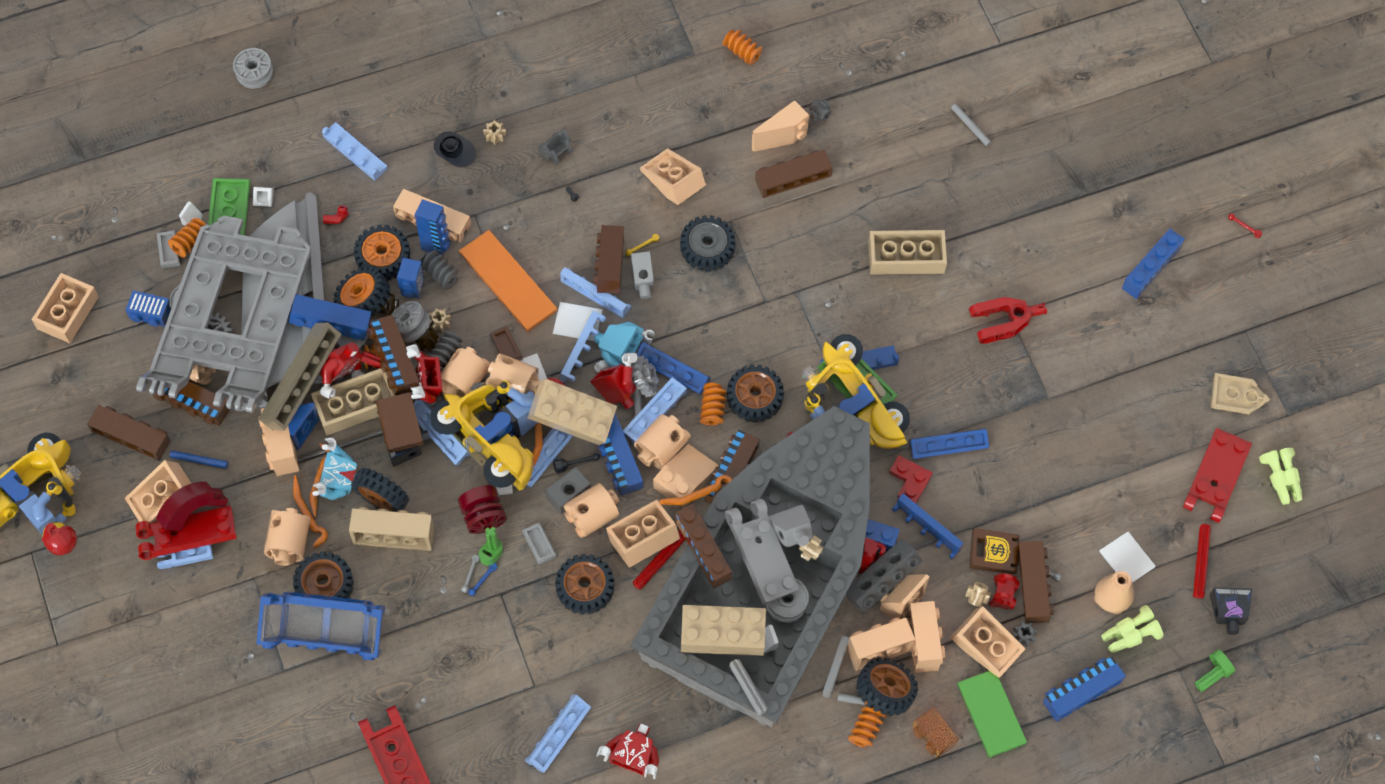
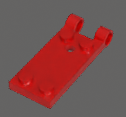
[1183,428,1252,523]
[135,505,237,560]
[358,705,431,784]

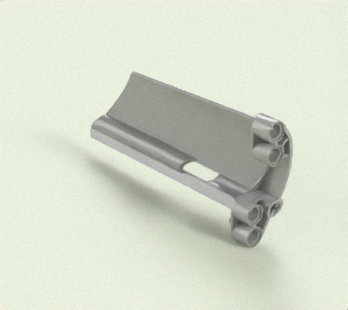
[232,192,344,411]

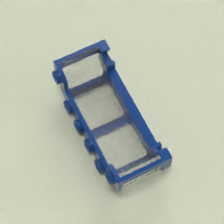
[256,592,385,660]

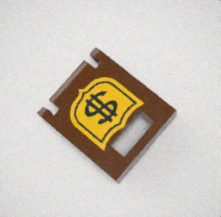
[969,528,1019,574]

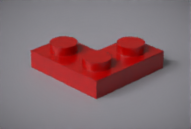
[889,455,933,503]

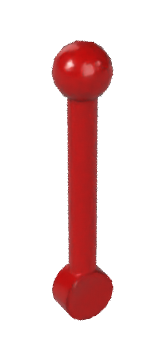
[1228,213,1262,238]

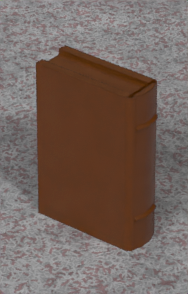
[376,392,423,453]

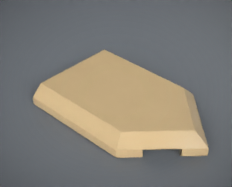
[1210,373,1270,415]

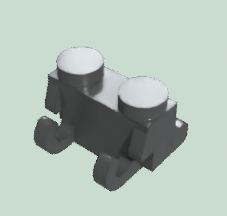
[538,129,573,165]

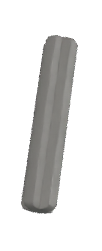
[729,659,768,715]

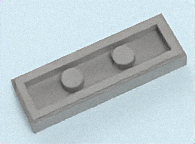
[822,635,849,698]

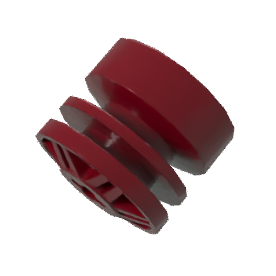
[458,485,507,534]

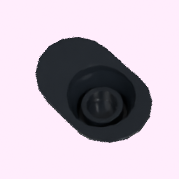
[434,131,476,167]

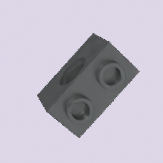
[545,467,591,514]

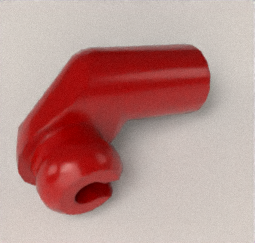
[323,205,349,224]

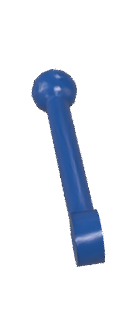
[468,563,497,596]

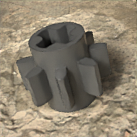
[809,99,832,121]
[1013,621,1037,648]

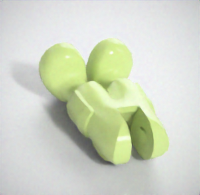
[1259,448,1302,505]
[1101,605,1164,653]

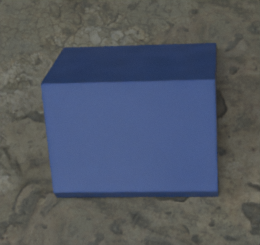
[288,403,320,450]

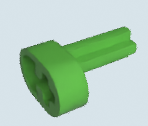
[479,527,503,566]
[1194,649,1235,692]

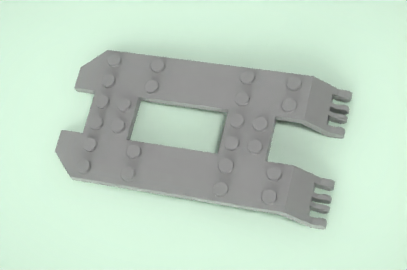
[136,216,311,413]

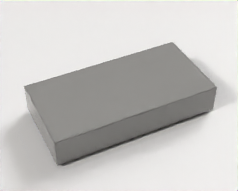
[157,230,181,269]
[522,522,557,565]

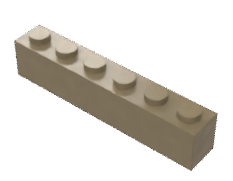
[259,323,341,431]

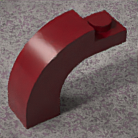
[156,481,229,530]

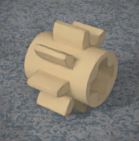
[483,120,506,144]
[429,308,451,332]
[799,535,824,561]
[965,582,991,607]

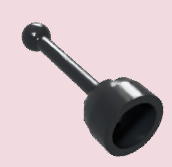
[553,453,600,474]

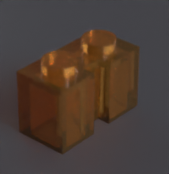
[913,707,959,758]

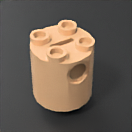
[441,347,490,398]
[485,353,540,398]
[634,414,691,469]
[563,483,619,538]
[264,508,311,566]

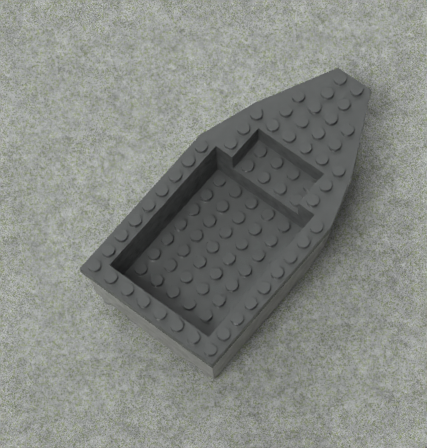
[630,406,870,728]

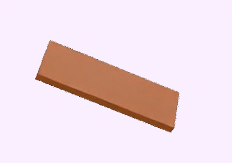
[459,230,558,332]

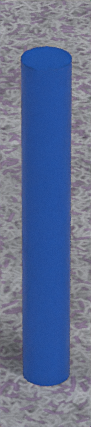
[170,450,228,469]

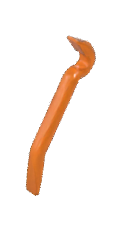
[532,423,543,466]
[309,443,330,519]
[293,475,328,549]
[659,475,733,505]

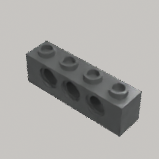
[846,539,922,614]

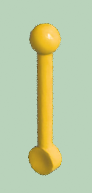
[625,234,659,256]

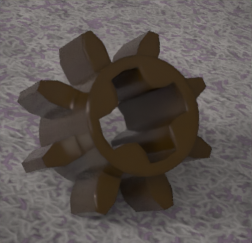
[380,293,399,315]
[415,327,440,350]

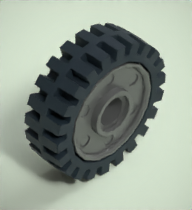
[680,215,735,271]

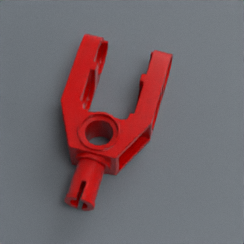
[969,297,1047,344]

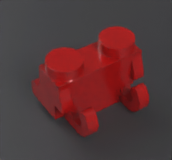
[858,538,886,574]
[989,573,1020,610]

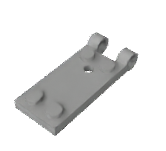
[725,498,800,604]

